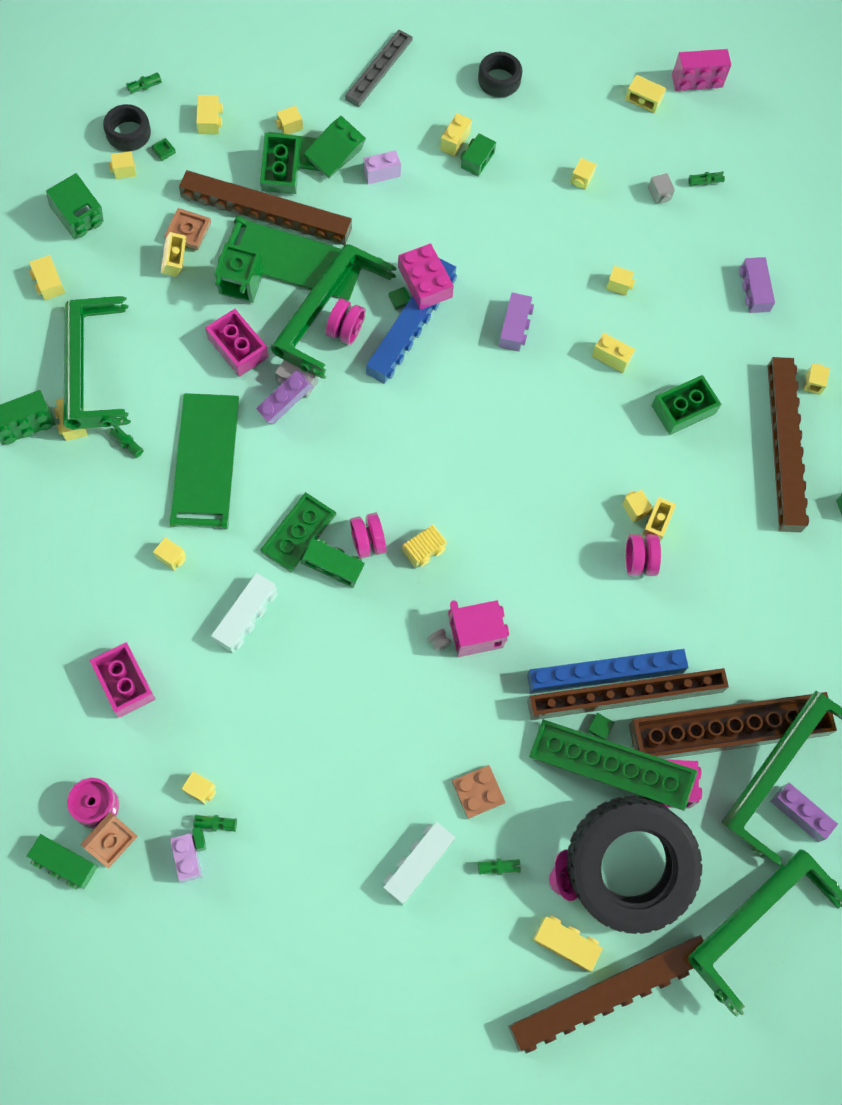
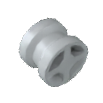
[427,629,452,653]

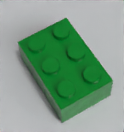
[260,133,301,194]
[651,375,722,435]
[0,390,56,445]

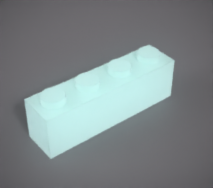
[211,572,277,653]
[383,821,456,906]

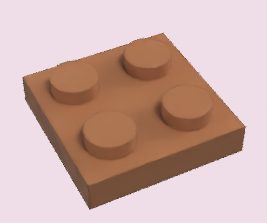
[164,208,211,250]
[452,765,506,819]
[80,812,138,869]

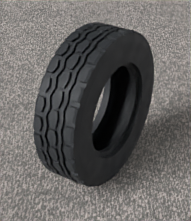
[567,796,703,934]

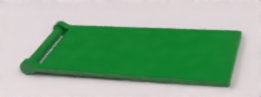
[218,216,361,301]
[170,393,239,529]

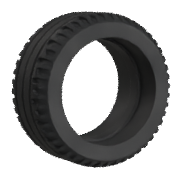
[478,51,523,97]
[103,104,151,152]

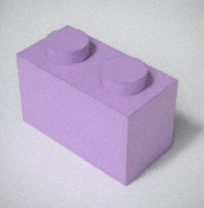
[363,150,401,185]
[170,833,203,883]

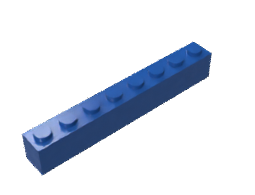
[366,258,457,384]
[527,649,689,694]

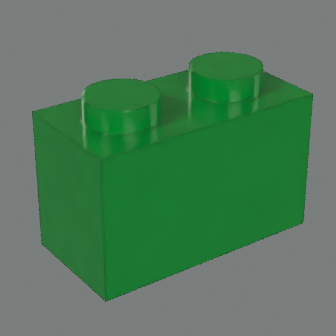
[460,133,497,177]

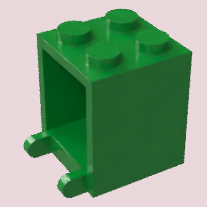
[46,173,104,239]
[214,242,264,303]

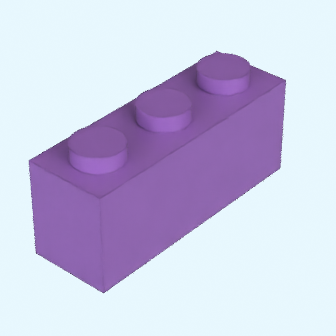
[739,257,775,313]
[499,292,534,352]
[256,370,314,424]
[770,783,838,842]

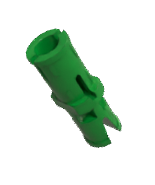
[126,72,162,94]
[688,171,725,186]
[109,426,144,458]
[194,814,237,832]
[478,858,521,875]

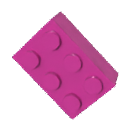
[672,49,732,91]
[398,243,454,310]
[205,309,269,377]
[89,642,156,718]

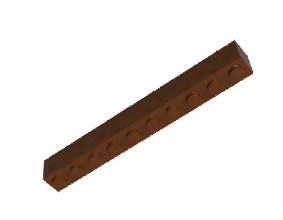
[179,170,352,245]
[767,357,809,533]
[527,668,729,721]
[508,935,704,1054]

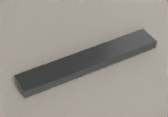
[345,30,413,107]

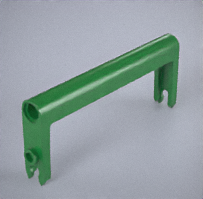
[270,244,397,379]
[63,296,131,429]
[721,691,842,866]
[687,849,842,1017]

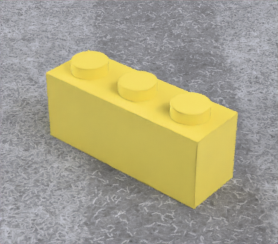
[532,915,603,972]

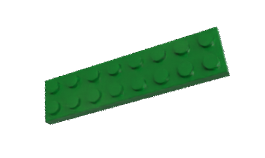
[529,719,698,811]

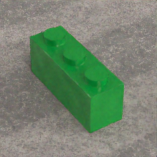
[301,538,365,588]
[26,834,98,890]

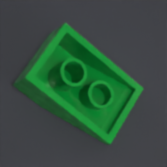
[304,115,366,178]

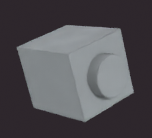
[648,173,675,204]

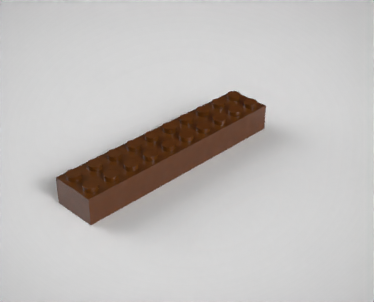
[629,692,837,759]

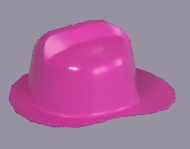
[549,849,578,901]

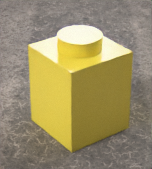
[275,106,303,134]
[109,151,137,179]
[570,158,597,190]
[606,266,635,296]
[803,363,830,395]
[622,490,653,523]
[153,537,186,571]
[182,771,216,805]

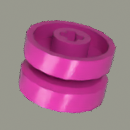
[325,298,366,345]
[350,512,386,559]
[625,534,661,576]
[67,777,120,829]

